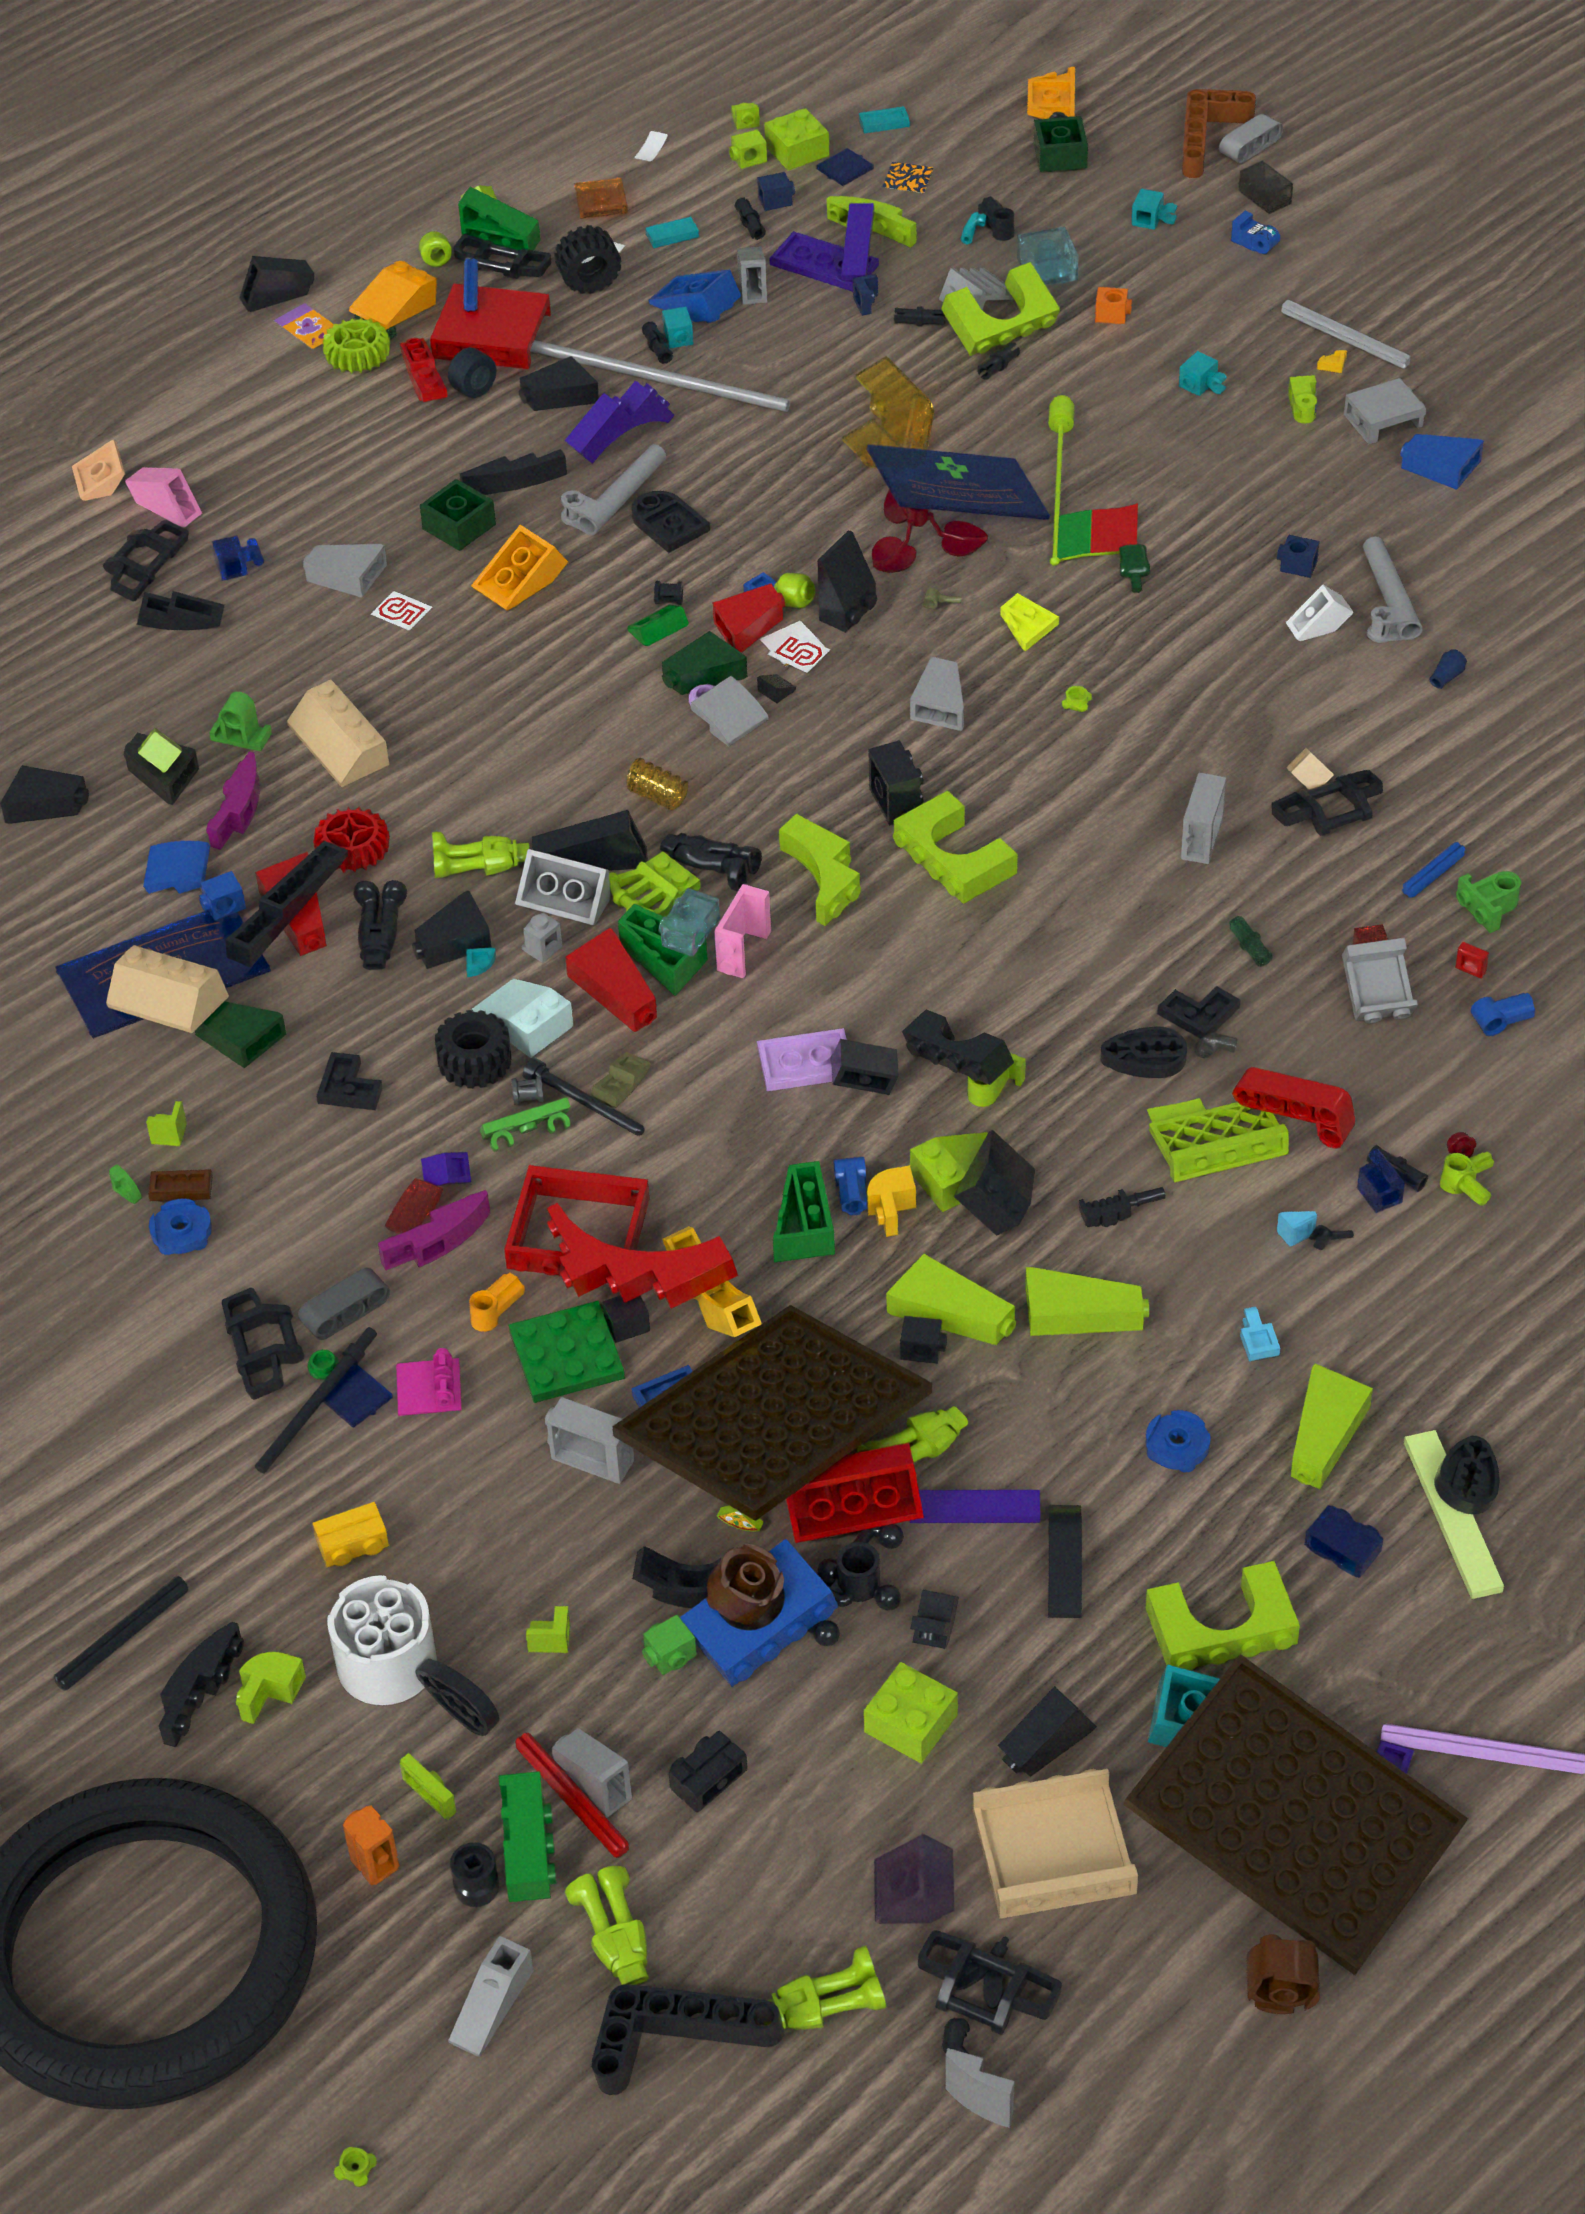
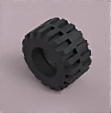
[554,225,622,294]
[435,1010,512,1089]

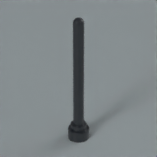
[522,1057,645,1136]

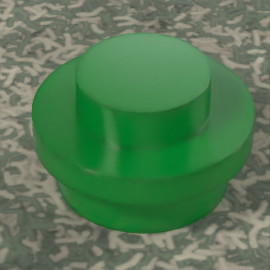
[307,1349,339,1380]

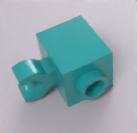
[1131,189,1178,230]
[1179,351,1227,396]

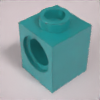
[662,307,694,348]

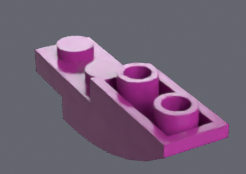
[206,751,260,850]
[378,1190,490,1271]

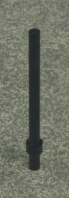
[255,1327,377,1474]

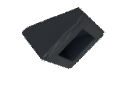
[757,674,796,703]

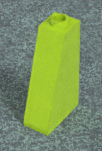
[886,1254,1016,1345]
[1025,1267,1149,1336]
[1291,1363,1373,1489]

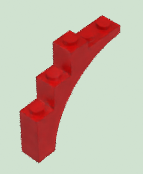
[546,1203,738,1309]

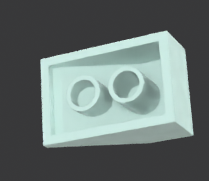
[471,979,573,1058]

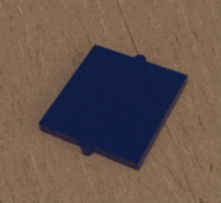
[817,148,874,186]
[323,1365,393,1428]

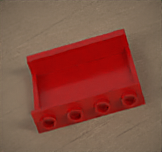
[430,284,551,369]

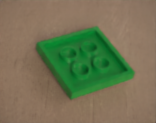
[508,1300,625,1403]

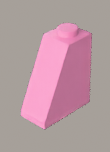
[125,467,202,527]

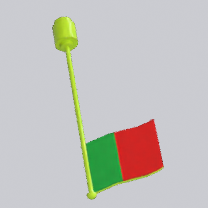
[1048,395,1138,566]

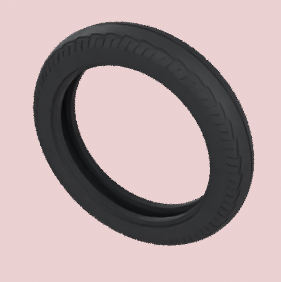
[0,1778,317,2109]

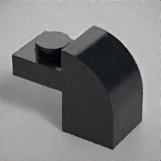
[910,1590,959,1649]

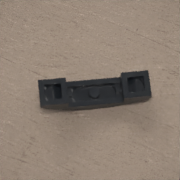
[1048,1505,1082,1618]

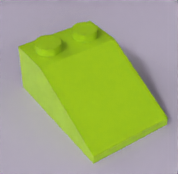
[910,1132,988,1212]

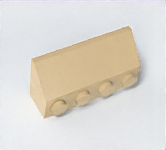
[287,680,389,787]
[106,945,229,1033]

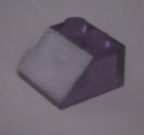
[874,1834,954,1924]

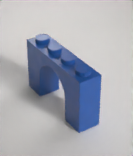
[680,1539,838,1687]

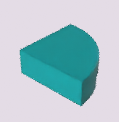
[466,948,496,977]

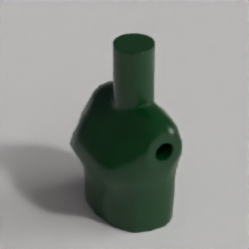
[1119,544,1150,593]

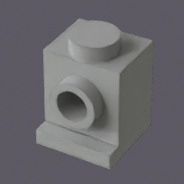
[522,913,562,963]

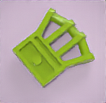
[609,851,701,918]

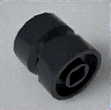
[450,1842,499,1907]

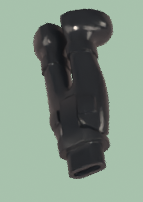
[660,833,762,892]
[353,880,407,970]

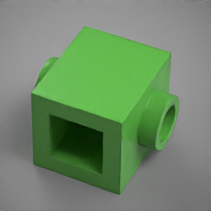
[642,1614,697,1675]

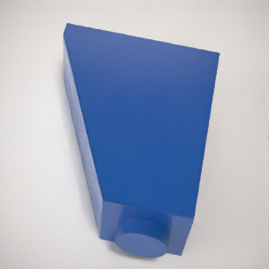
[1400,434,1484,490]

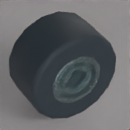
[448,347,497,398]

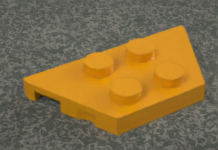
[1027,67,1075,119]

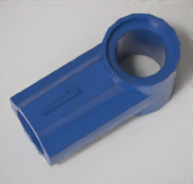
[1471,993,1535,1036]
[834,1157,868,1215]

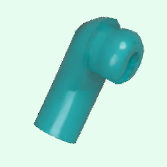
[961,212,987,244]

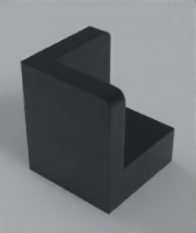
[602,1295,650,1343]

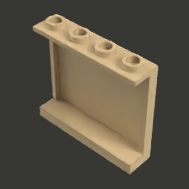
[973,1769,1138,1919]

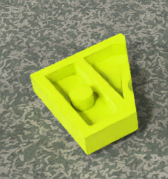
[1000,593,1059,651]

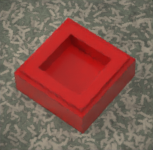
[1455,942,1489,979]

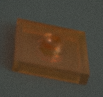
[574,178,628,219]

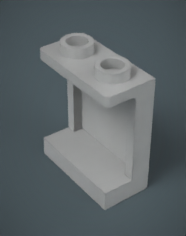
[1344,378,1426,445]
[1342,938,1418,1024]

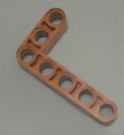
[1182,89,1256,178]

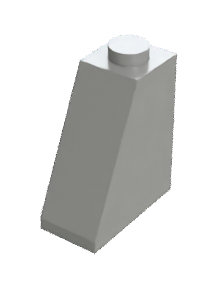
[737,246,767,304]
[303,544,387,598]
[910,657,964,731]
[552,1728,632,1818]

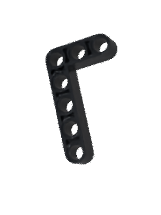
[591,1984,784,2095]

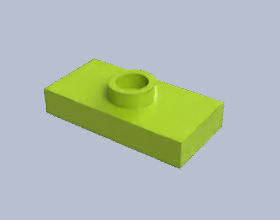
[400,1753,457,1820]

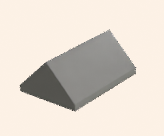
[515,849,611,925]

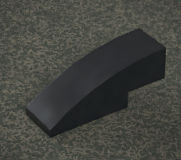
[136,591,225,630]

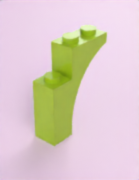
[779,814,861,926]

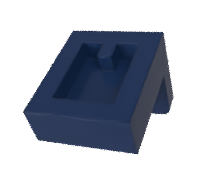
[853,274,878,316]

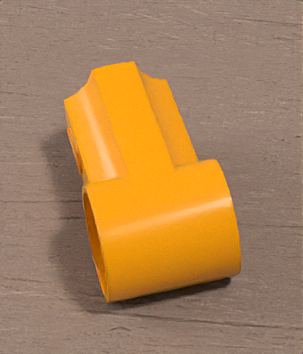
[469,1272,525,1332]

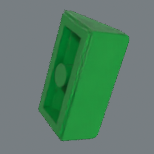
[627,605,689,646]

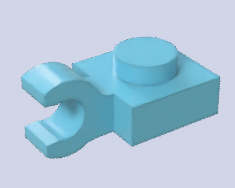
[1240,1307,1280,1361]

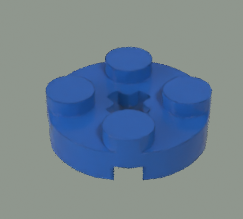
[149,1199,212,1255]
[1145,1410,1211,1473]

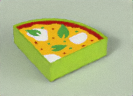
[717,1505,763,1532]

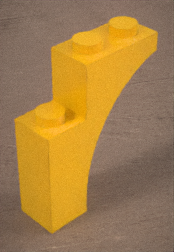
[662,1226,762,1337]

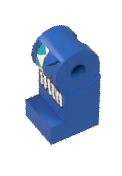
[1231,211,1280,254]

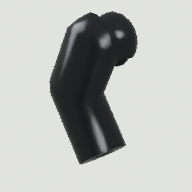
[942,2018,970,2054]

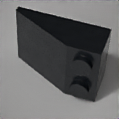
[817,530,877,633]
[954,1130,1035,1236]

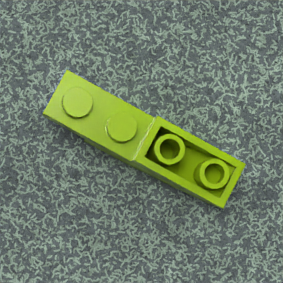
[827,196,916,248]

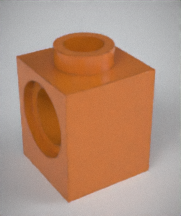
[1095,287,1132,324]

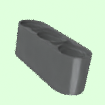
[298,1268,390,1340]

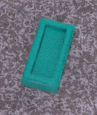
[859,106,910,134]
[645,217,699,248]

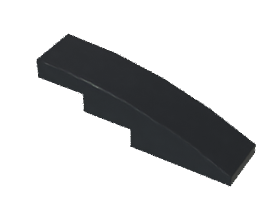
[459,449,567,495]

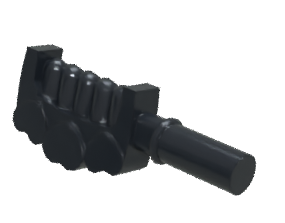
[1079,1187,1166,1227]

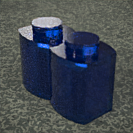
[1304,1505,1384,1578]

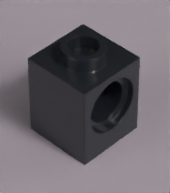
[900,1316,947,1364]

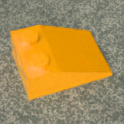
[349,261,437,330]
[471,525,568,611]

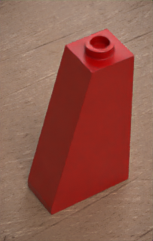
[255,852,327,956]
[565,928,657,1032]

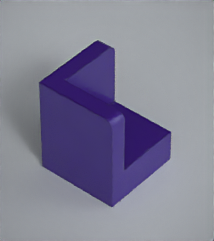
[421,1152,471,1188]

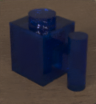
[212,535,264,581]
[1357,1149,1405,1213]

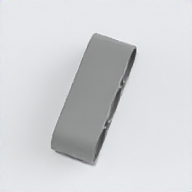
[1219,113,1283,164]

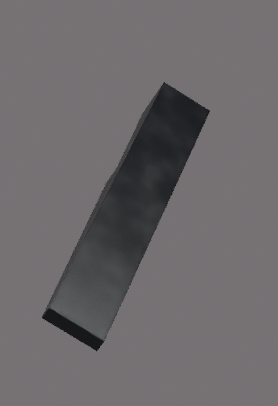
[225,841,348,968]

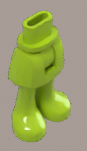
[432,832,530,878]
[857,1406,969,1463]
[565,1866,649,1985]
[764,1945,887,2030]

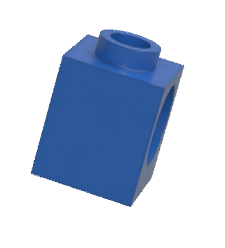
[198,871,246,920]

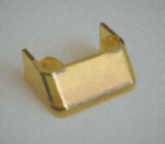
[842,356,934,471]

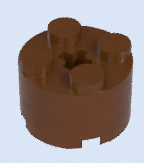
[707,1544,784,1625]
[1246,1934,1320,2014]

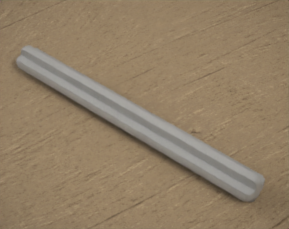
[1281,300,1411,369]

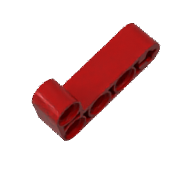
[1232,1067,1355,1149]

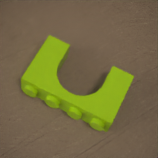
[941,262,1060,356]
[893,791,1018,904]
[1146,1561,1300,1671]

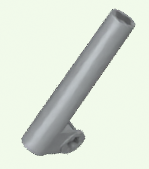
[561,444,666,535]
[1363,537,1422,643]

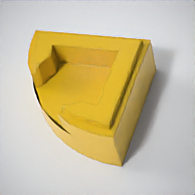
[1317,350,1347,373]

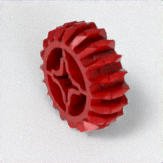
[313,806,390,873]

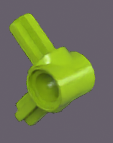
[1439,1152,1494,1206]

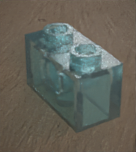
[659,888,720,957]

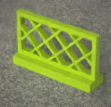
[1149,1102,1289,1183]

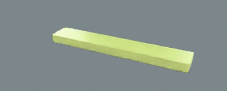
[1404,1430,1504,1599]

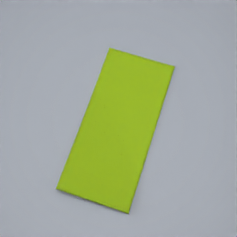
[1147,1098,1206,1123]

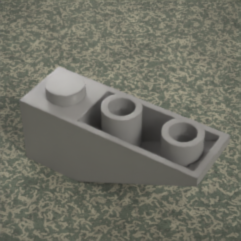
[448,1936,534,2057]

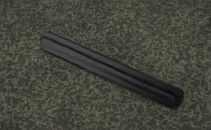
[54,1576,189,1691]

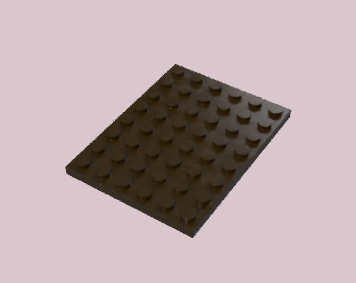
[613,1305,932,1521]
[1123,1654,1468,1975]

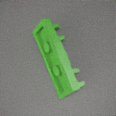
[479,1097,571,1152]

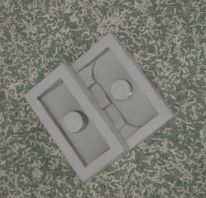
[691,676,768,747]
[946,2048,1014,2128]

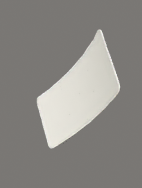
[634,131,668,161]

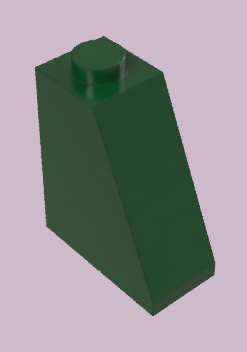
[662,631,748,695]
[195,1001,286,1068]

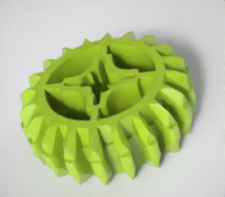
[323,317,390,374]

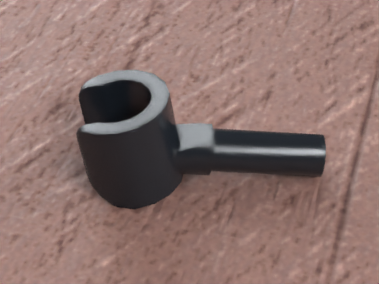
[1309,1225,1354,1250]

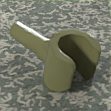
[923,588,962,609]

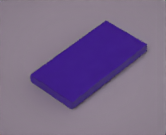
[769,231,879,292]

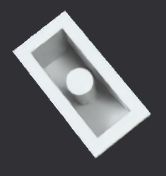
[1286,585,1354,641]

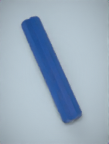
[463,258,478,312]
[1402,842,1465,898]

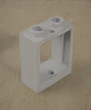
[1181,772,1226,864]
[545,1397,634,1484]

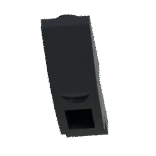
[159,1622,244,1747]

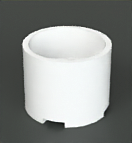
[327,1576,437,1705]

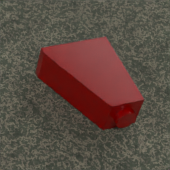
[713,584,785,653]

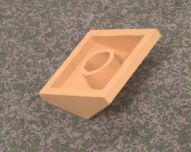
[72,439,125,501]

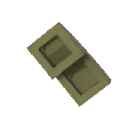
[591,1052,651,1108]

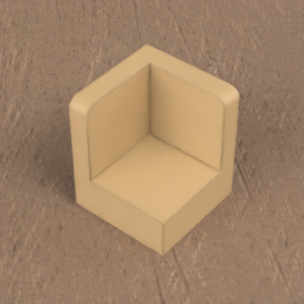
[1286,748,1334,790]

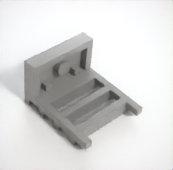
[939,268,1014,310]

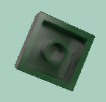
[1033,116,1088,172]
[419,479,496,551]

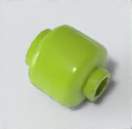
[419,231,452,267]
[774,572,816,608]

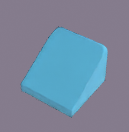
[1277,1211,1317,1246]

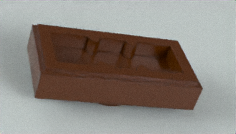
[148,1169,213,1201]

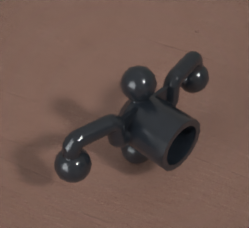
[807,1524,904,1646]

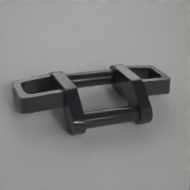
[453,234,552,279]
[103,520,189,601]
[1271,770,1383,836]
[222,1288,304,1400]
[918,1930,1062,2035]

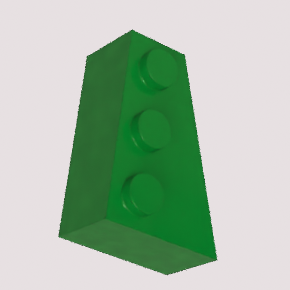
[458,187,541,251]
[618,904,708,996]
[773,1161,835,1263]
[499,1771,557,1902]

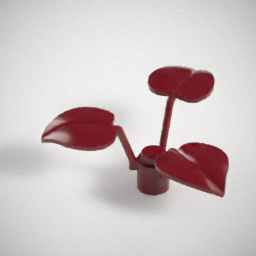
[872,481,988,573]

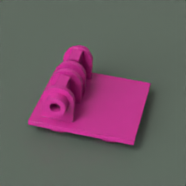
[396,1348,462,1416]

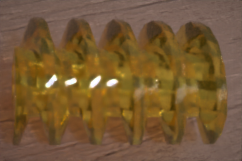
[626,757,688,810]

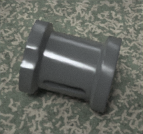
[511,1076,544,1105]

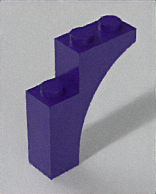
[565,380,674,464]

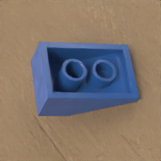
[648,269,741,323]

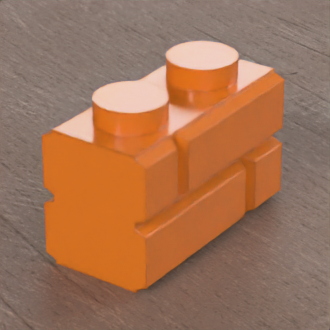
[343,1805,400,1885]

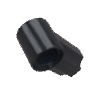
[978,196,1014,241]

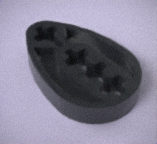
[1100,1026,1187,1078]
[1434,1435,1500,1514]
[415,1659,499,1736]

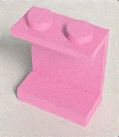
[714,884,771,978]

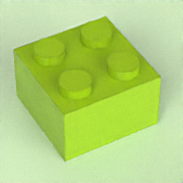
[764,108,830,171]
[864,1662,958,1764]

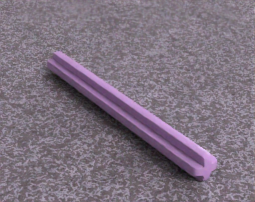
[1381,1724,1585,1774]

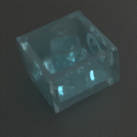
[1017,227,1079,285]

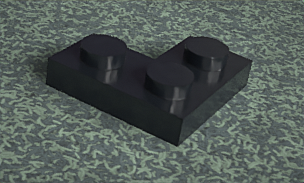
[1157,986,1240,1041]
[316,1052,383,1110]

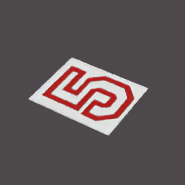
[371,591,432,630]
[768,632,830,673]

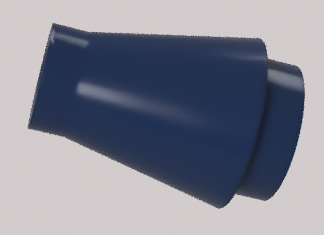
[1429,649,1467,689]

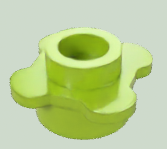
[1062,686,1092,712]
[334,2147,377,2187]

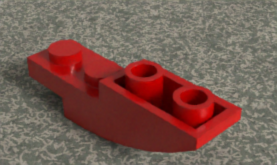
[399,338,448,402]

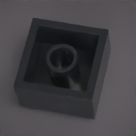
[868,740,924,826]

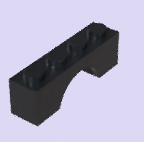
[902,1009,1014,1085]

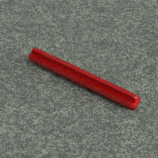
[515,1732,629,1858]

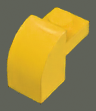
[867,1165,916,1237]

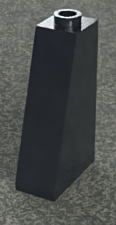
[532,810,648,871]

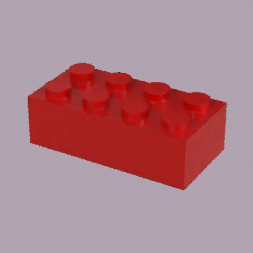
[786,1443,924,1543]

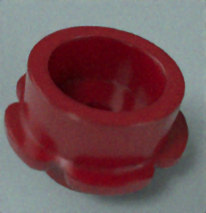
[1447,1132,1476,1158]

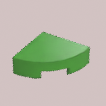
[109,1164,142,1204]

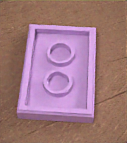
[757,1028,847,1091]

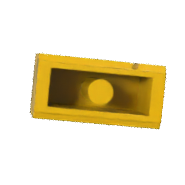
[312,1502,389,1567]

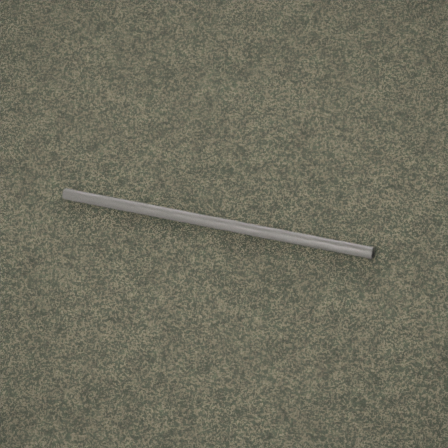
[530,340,790,412]

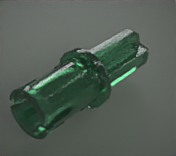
[1229,916,1273,967]

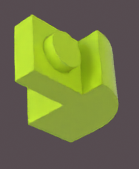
[236,1652,306,1724]

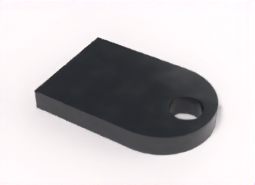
[632,491,710,553]

